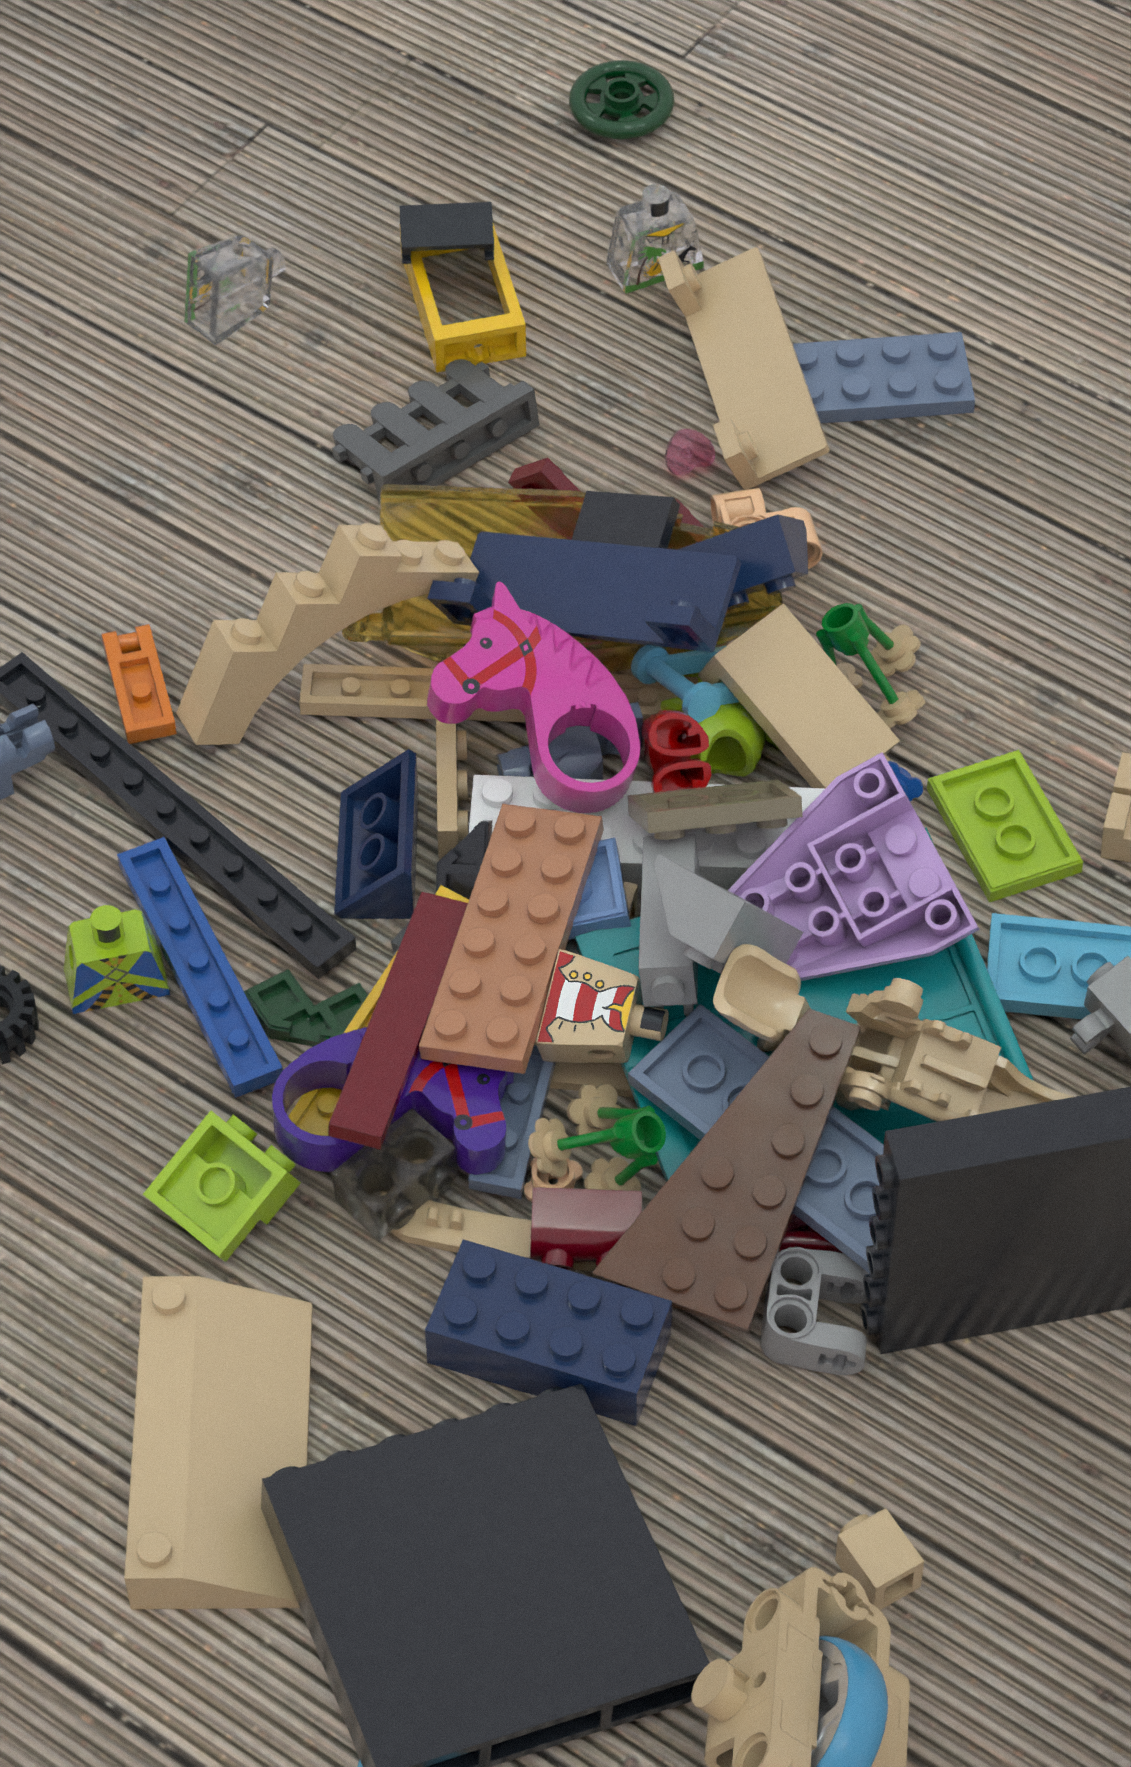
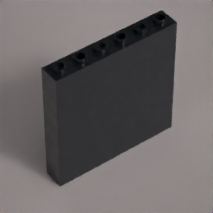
[860,1087,1131,1354]
[261,1383,710,1767]

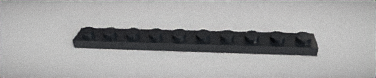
[0,652,357,979]

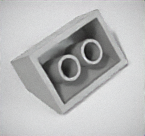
[653,854,804,974]

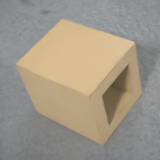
[835,1508,924,1610]

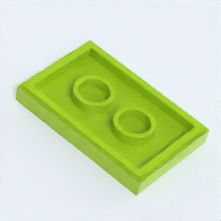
[927,750,1083,903]

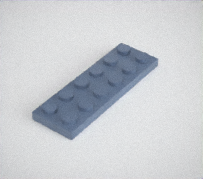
[628,1004,884,1273]

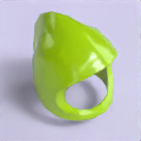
[660,697,766,777]

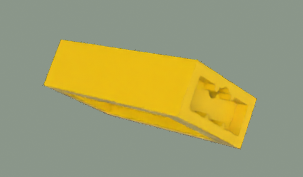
[399,224,526,373]

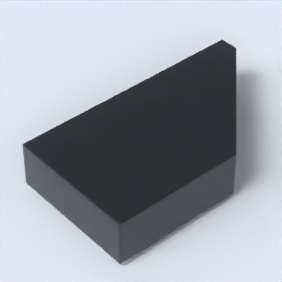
[436,820,493,899]

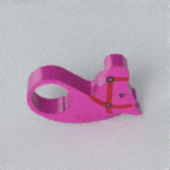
[427,582,640,813]

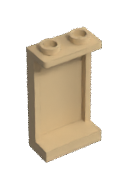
[698,603,900,789]

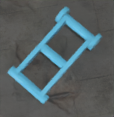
[631,645,739,723]

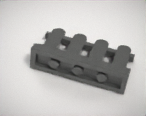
[332,359,540,513]

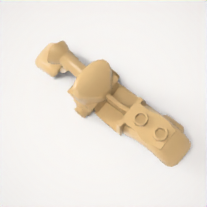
[713,944,1074,1122]

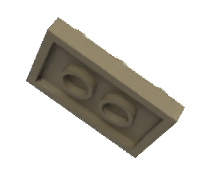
[627,780,803,840]

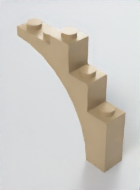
[176,523,479,745]

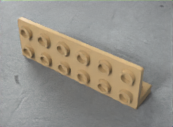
[658,247,830,490]

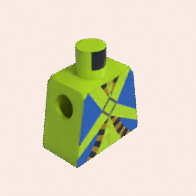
[64,905,170,1014]

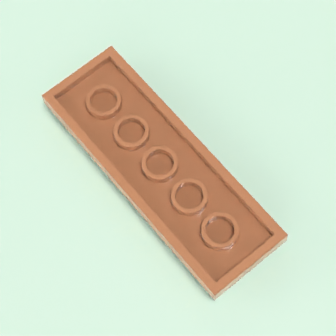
[419,804,604,1074]

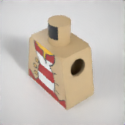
[536,949,668,1063]

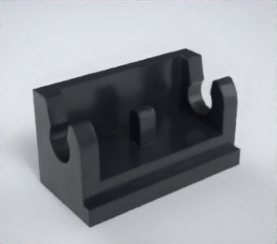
[399,202,494,264]

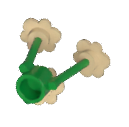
[816,603,925,729]
[528,1084,666,1191]

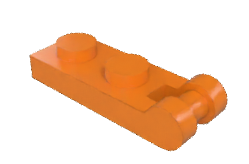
[101,624,177,744]

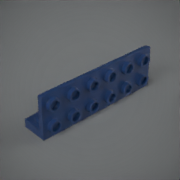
[427,532,741,652]

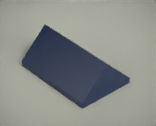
[334,749,419,919]

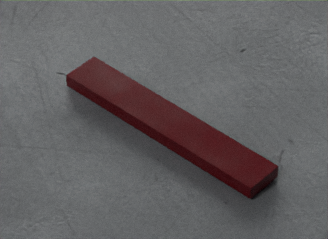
[328,892,468,1150]

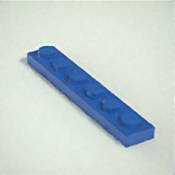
[117,837,283,1098]

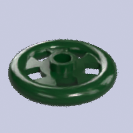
[569,60,675,140]

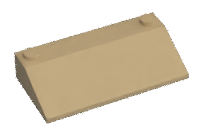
[124,1276,313,1610]

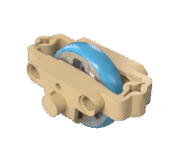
[691,1567,910,1767]

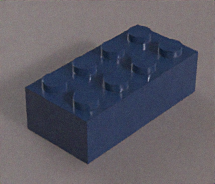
[425,1239,672,1426]

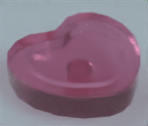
[665,429,715,476]

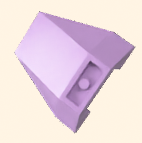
[728,752,980,981]

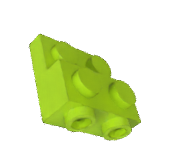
[143,1110,301,1262]

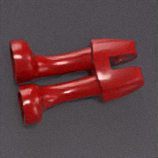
[642,710,712,793]

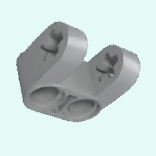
[760,1247,870,1375]

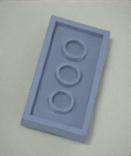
[793,332,975,423]

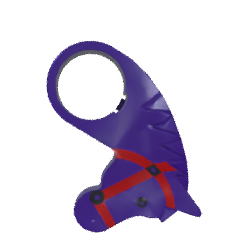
[272,1027,514,1175]

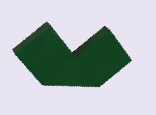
[244,969,368,1047]

